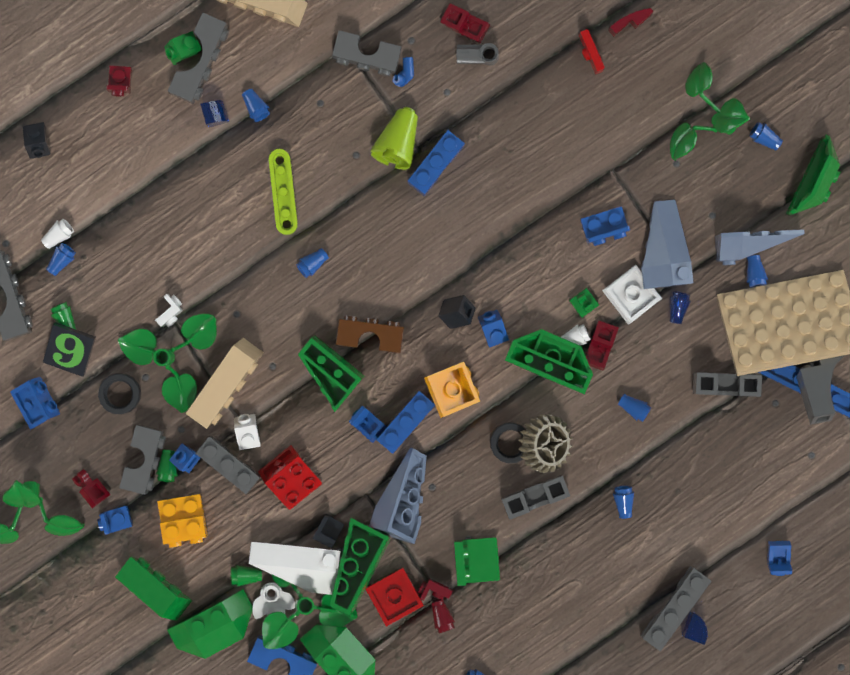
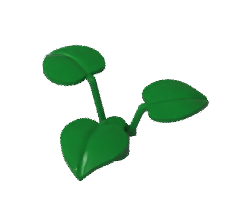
[670,62,750,161]
[118,314,217,413]
[0,480,85,544]
[262,574,358,649]

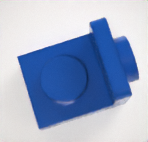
[97,506,133,535]

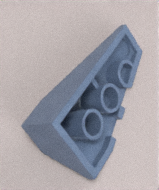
[641,200,694,289]
[715,230,805,266]
[369,448,427,544]

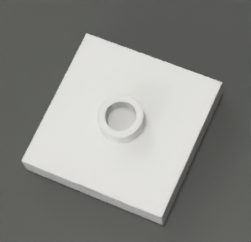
[602,265,662,325]

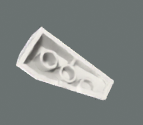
[248,542,340,595]

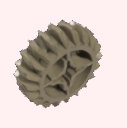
[518,414,573,473]

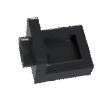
[23,122,51,159]

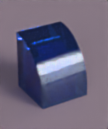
[200,100,229,128]
[682,611,708,645]

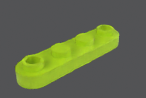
[269,149,298,235]

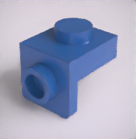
[478,310,509,348]
[349,406,387,443]
[169,443,200,473]
[767,541,792,576]

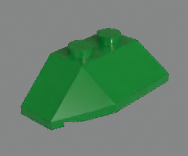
[786,135,840,216]
[505,329,593,395]
[167,589,253,659]
[300,624,375,675]

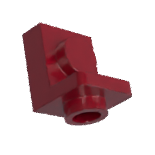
[106,65,132,97]
[418,578,453,601]

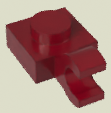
[72,469,111,509]

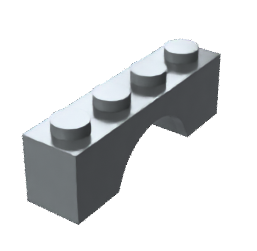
[168,12,230,104]
[0,250,33,341]
[640,566,711,652]

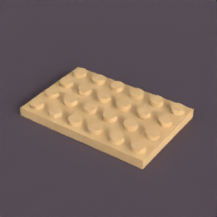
[717,270,850,376]

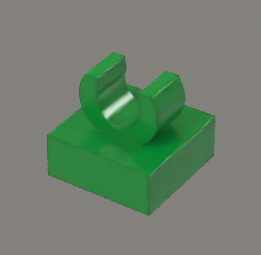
[569,288,599,318]

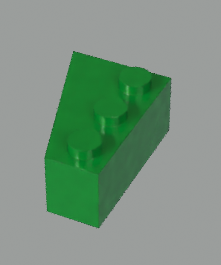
[298,335,365,412]
[115,557,193,621]

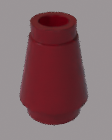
[431,600,455,634]

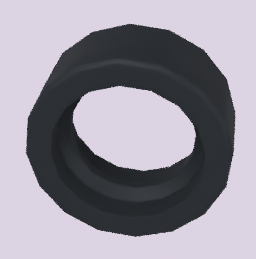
[98,374,141,414]
[490,423,526,464]

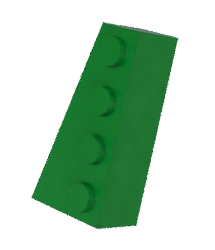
[330,518,390,617]

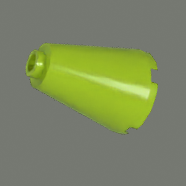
[371,107,418,170]

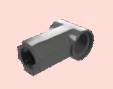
[456,43,499,66]

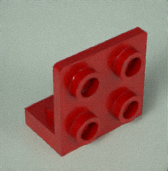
[258,445,322,510]

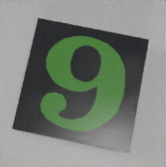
[43,322,96,377]

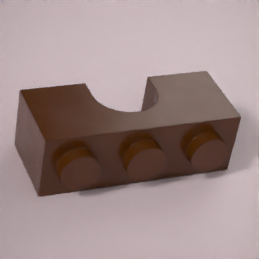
[336,316,404,353]

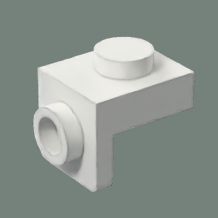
[155,294,183,327]
[234,414,261,450]

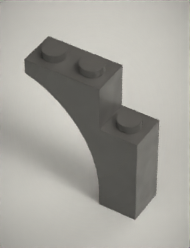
[796,355,845,425]

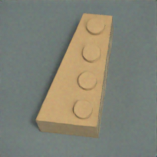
[216,0,308,27]
[186,338,264,429]

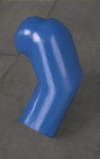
[392,57,414,87]

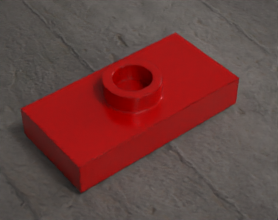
[579,29,605,75]

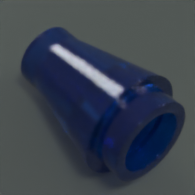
[669,291,691,324]

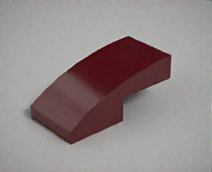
[440,3,490,44]
[608,8,654,37]
[586,320,619,371]

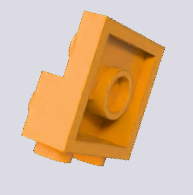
[424,362,480,418]
[157,494,208,548]

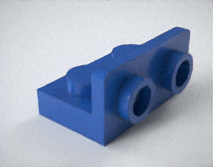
[580,206,630,246]
[10,377,60,430]

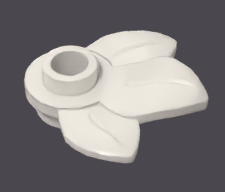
[253,582,295,619]

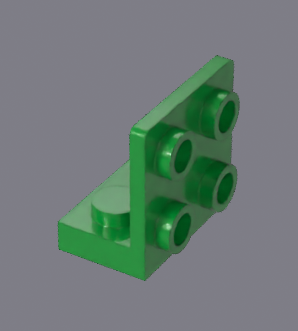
[454,537,500,586]

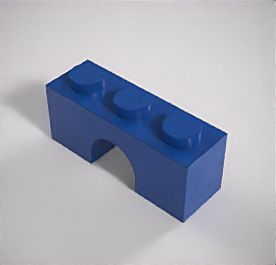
[408,130,465,197]
[377,391,435,454]
[247,635,317,675]

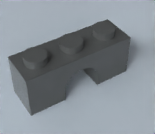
[332,31,402,77]
[693,372,762,397]
[120,425,166,495]
[195,436,261,494]
[501,475,570,520]

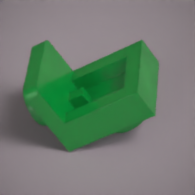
[164,31,202,65]

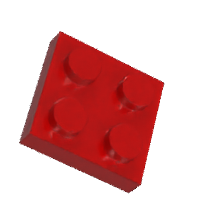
[366,567,424,627]

